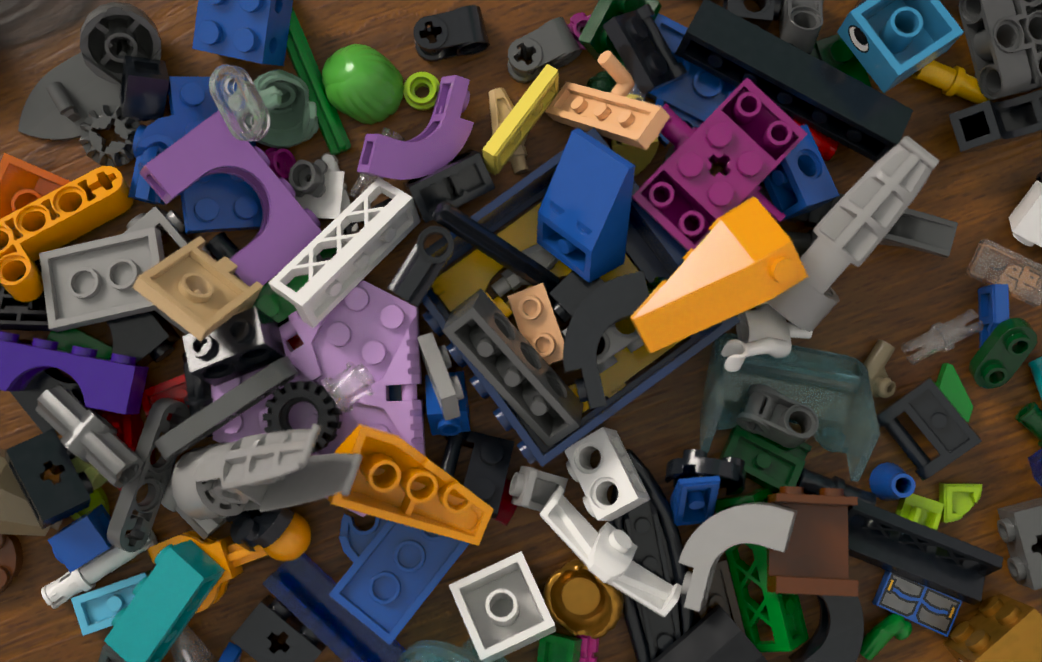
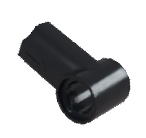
[387,226,455,307]

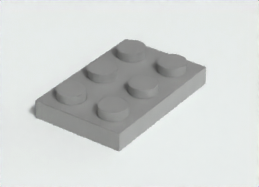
[39,227,165,332]

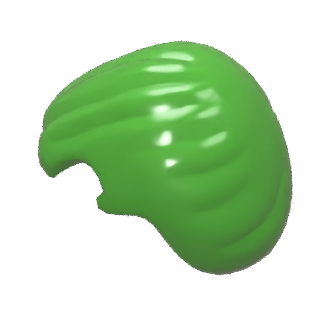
[322,44,404,125]

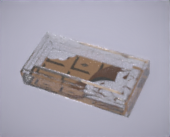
[965,238,1042,307]

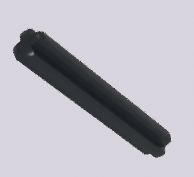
[432,201,560,294]

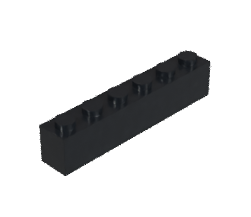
[675,0,913,162]

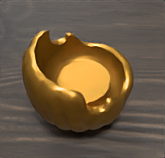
[543,559,624,639]

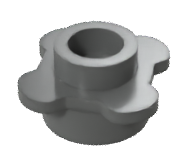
[289,159,328,198]

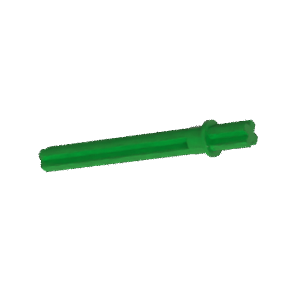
[286,6,351,155]

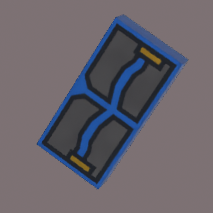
[872,570,963,637]

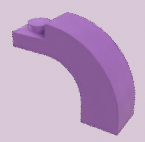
[357,75,474,180]

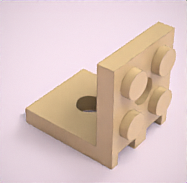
[133,236,263,341]

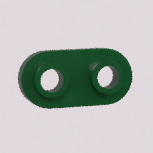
[969,318,1037,389]

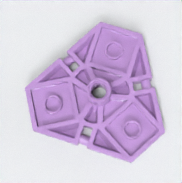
[211,280,426,517]

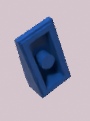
[670,476,720,526]

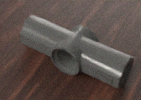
[35,384,144,488]

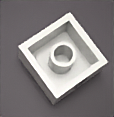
[449,551,556,662]

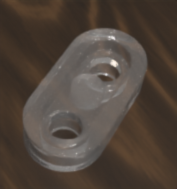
[209,64,270,141]

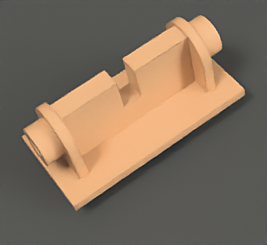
[507,283,564,365]

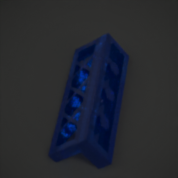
[262,553,410,662]

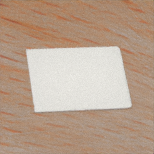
[294,171,345,219]

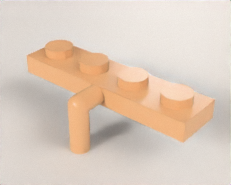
[545,50,670,150]

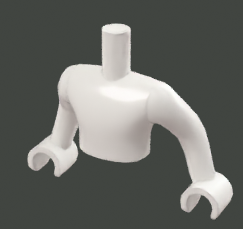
[721,302,813,372]

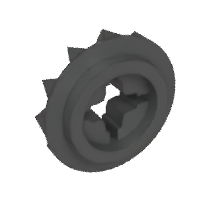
[79,105,140,167]

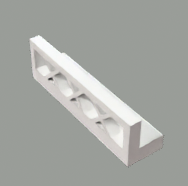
[269,177,420,329]

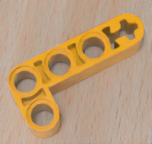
[0,166,134,302]

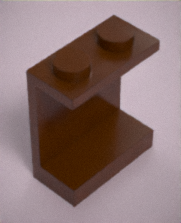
[767,486,859,597]

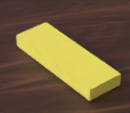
[482,64,559,175]

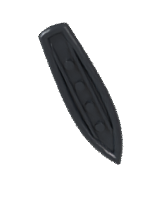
[609,449,695,662]

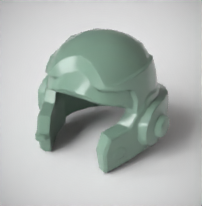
[239,69,319,148]

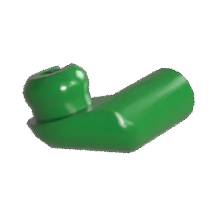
[860,613,912,661]

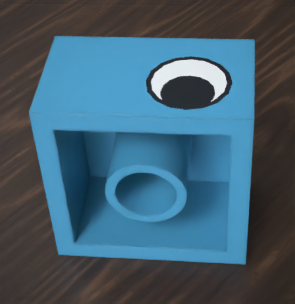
[837,0,964,93]

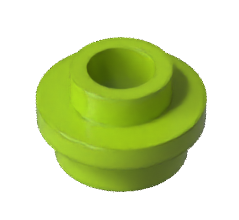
[403,72,440,111]

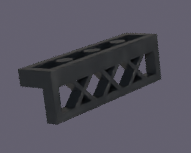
[848,499,1003,605]

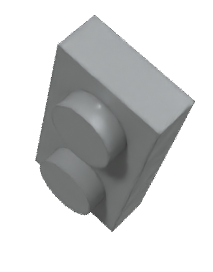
[417,332,464,421]

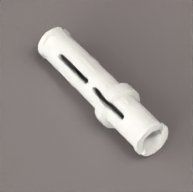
[41,529,158,609]

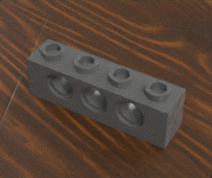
[443,289,583,448]

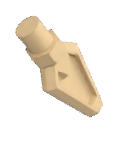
[488,87,529,175]

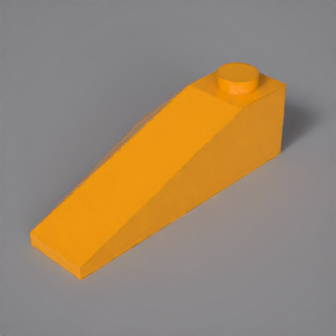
[630,197,808,353]
[327,424,494,546]

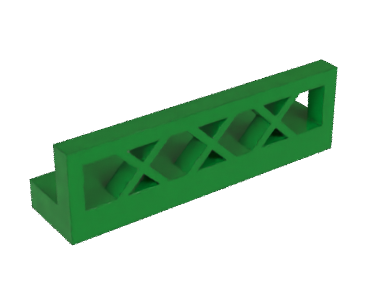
[715,488,809,652]

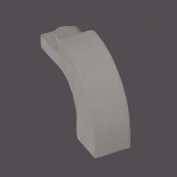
[678,502,798,612]

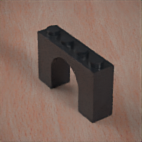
[10,310,181,436]

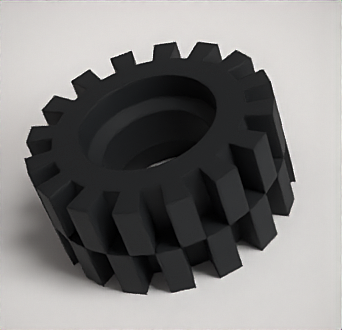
[263,381,342,453]

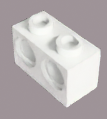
[564,427,651,521]

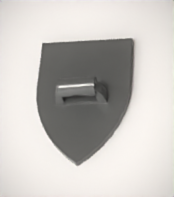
[18,52,121,141]

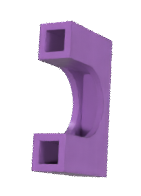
[139,109,322,287]

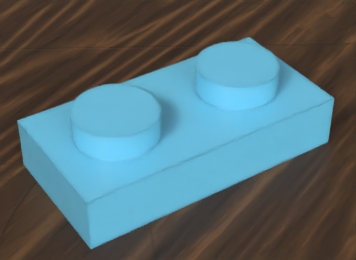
[71,570,151,636]

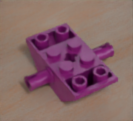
[632,78,807,251]

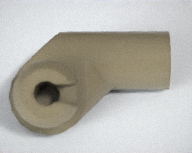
[861,339,896,398]

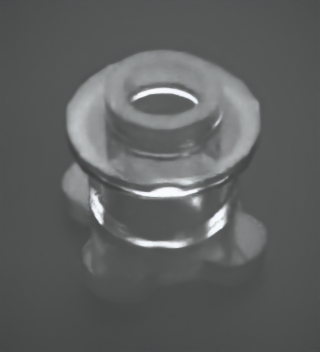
[321,361,376,413]

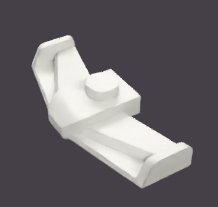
[540,486,682,617]

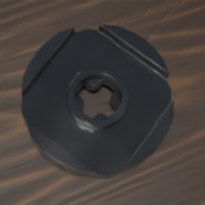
[665,449,746,495]
[226,507,294,552]

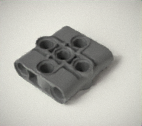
[958,0,1042,100]

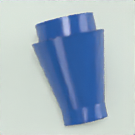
[869,462,915,501]

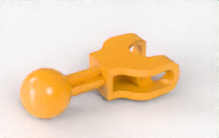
[148,512,311,613]

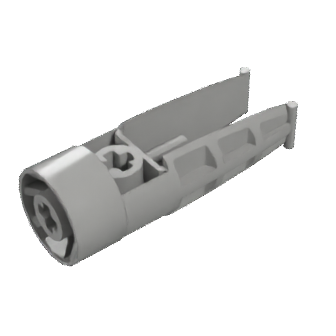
[766,136,940,332]
[171,424,363,520]

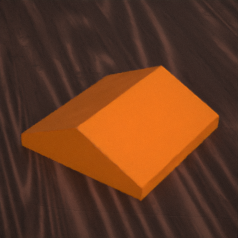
[0,153,71,231]

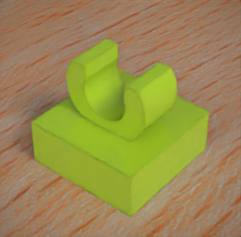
[895,493,944,530]

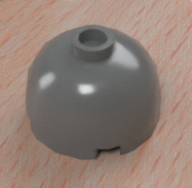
[80,2,161,84]

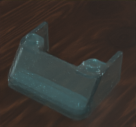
[700,333,880,482]

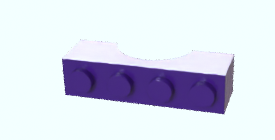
[0,331,149,415]

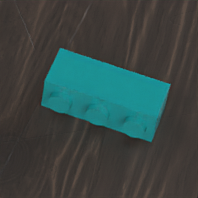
[104,540,225,662]

